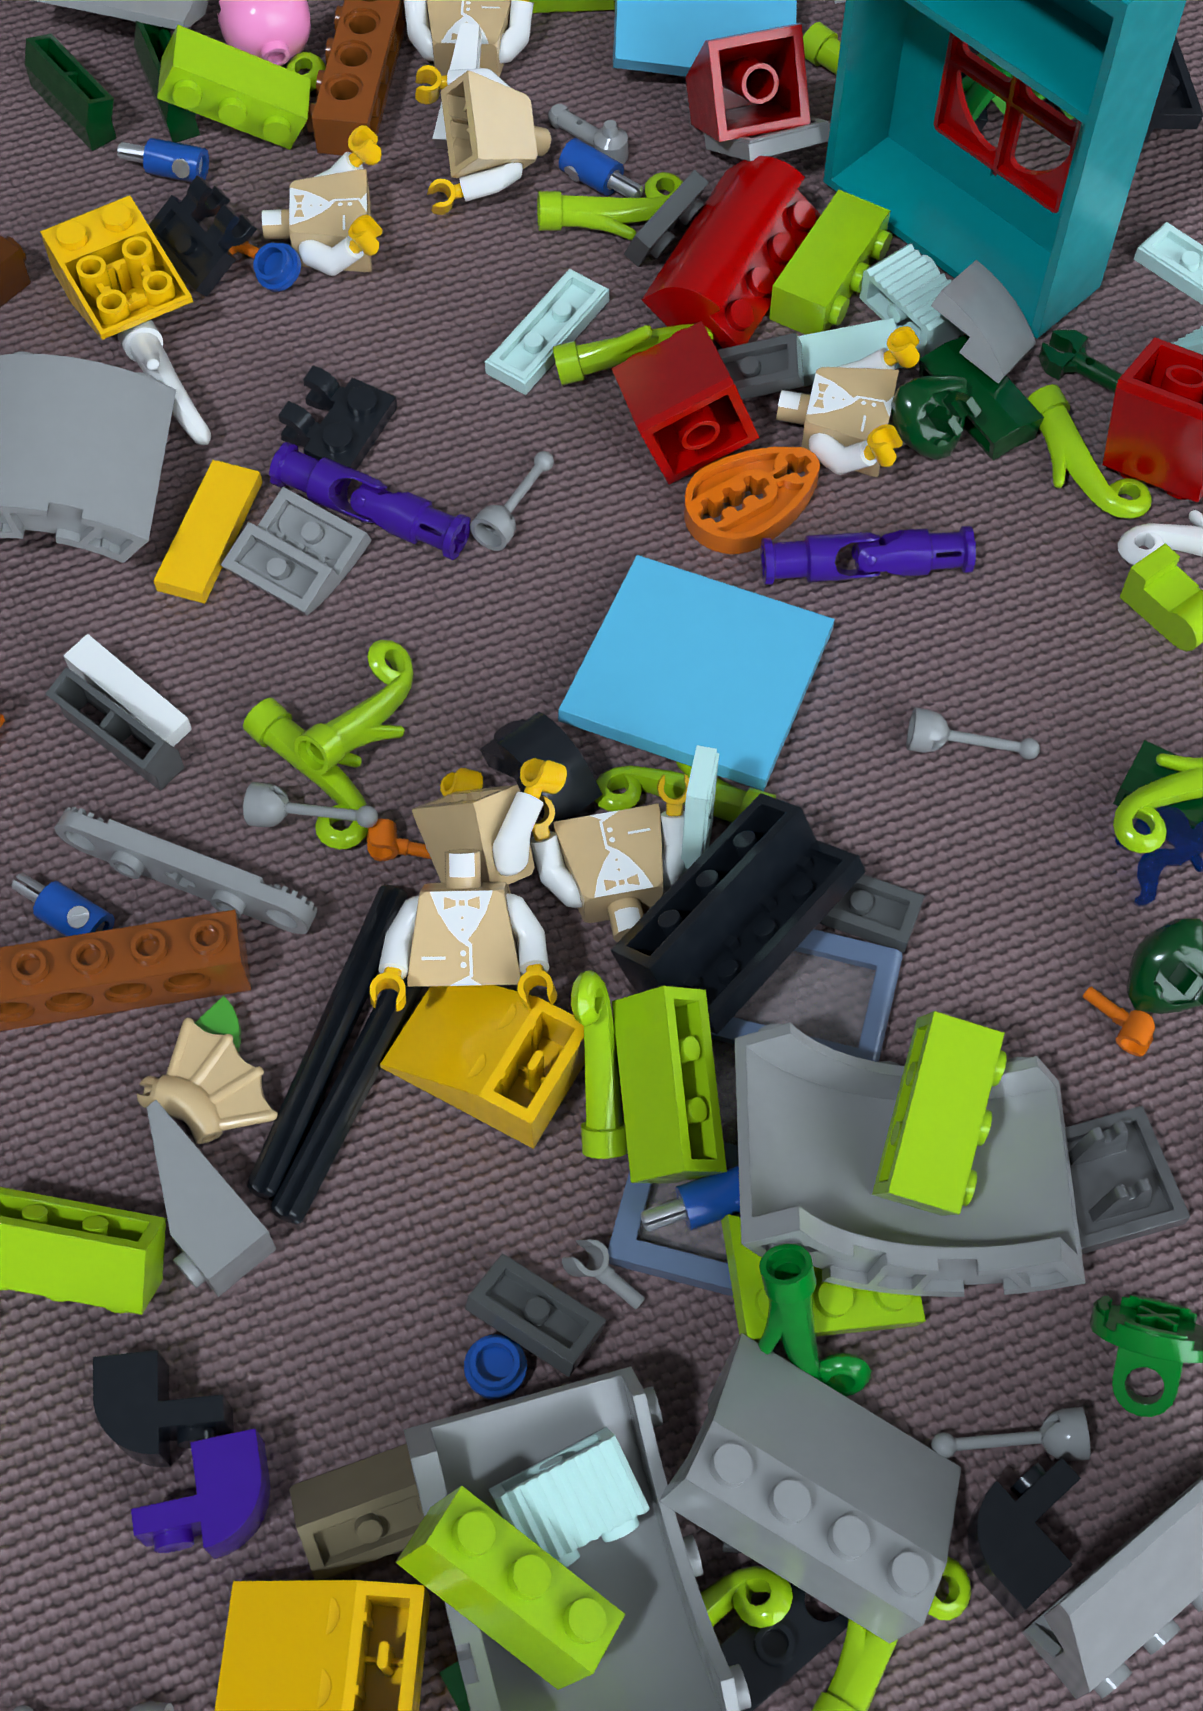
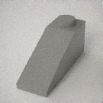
[146,1100,276,1297]

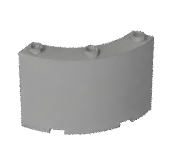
[0,351,176,563]
[735,1022,1086,1297]
[403,1367,751,1711]

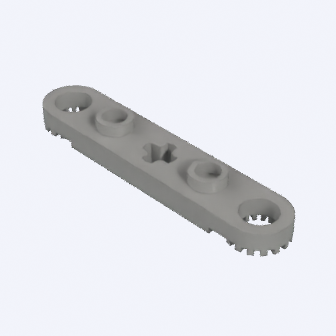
[54,807,318,934]

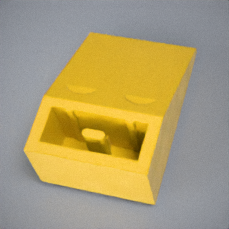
[40,195,193,340]
[380,985,585,1149]
[214,1580,431,1711]

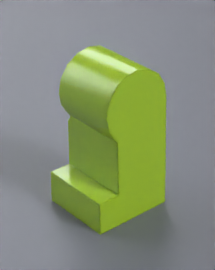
[1120,543,1203,652]

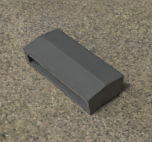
[46,667,184,791]

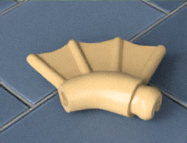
[137,1017,278,1144]

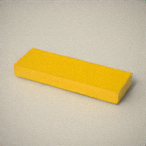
[153,460,263,604]

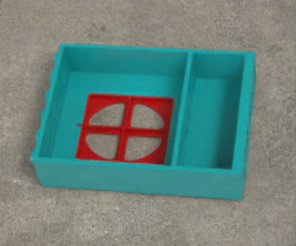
[823,0,1186,339]

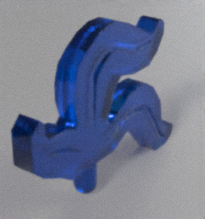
[1114,806,1203,907]

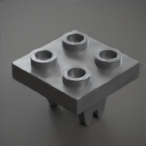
[1065,1106,1190,1254]

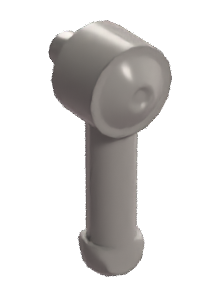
[548,104,629,164]

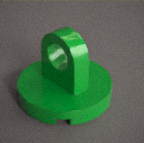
[1090,1295,1203,1417]

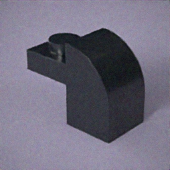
[480,712,603,823]
[93,1350,234,1467]
[967,1458,1081,1619]

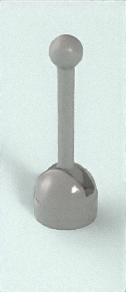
[470,451,554,551]
[906,707,1040,760]
[243,782,378,828]
[931,1407,1091,1461]

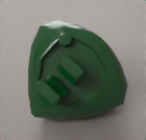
[891,375,981,460]
[1127,919,1203,1014]

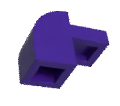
[131,1428,271,1559]

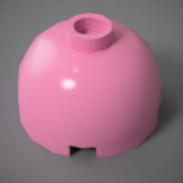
[217,0,311,66]

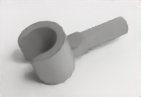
[562,1239,645,1310]

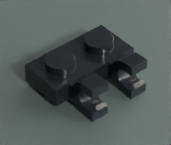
[149,175,257,297]
[278,365,397,470]

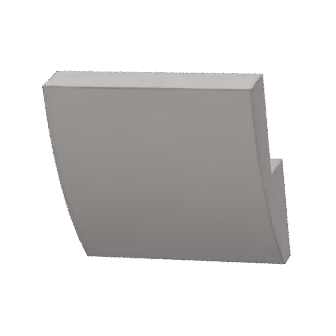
[931,260,1036,384]
[221,487,372,616]

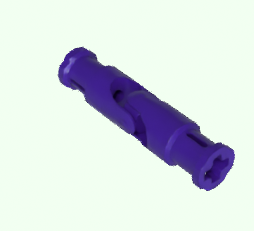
[269,442,471,560]
[760,526,976,585]

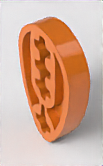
[684,447,820,554]

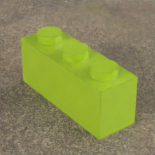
[157,24,311,150]
[769,189,892,335]
[612,986,727,1183]
[872,1011,1006,1216]
[0,1187,166,1315]
[396,1486,625,1690]

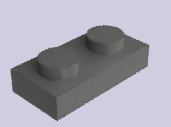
[624,169,709,267]
[717,333,804,399]
[820,874,925,953]
[465,1253,606,1377]

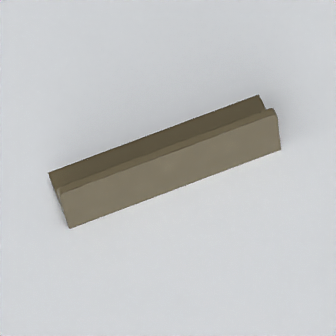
[289,1444,424,1580]

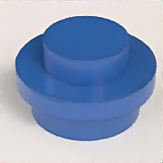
[253,243,301,292]
[464,1334,527,1400]

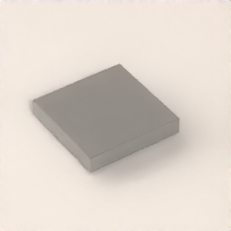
[704,117,830,161]

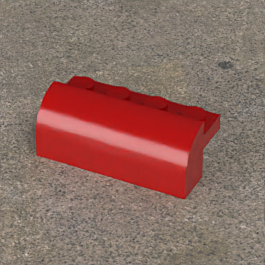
[641,156,821,349]

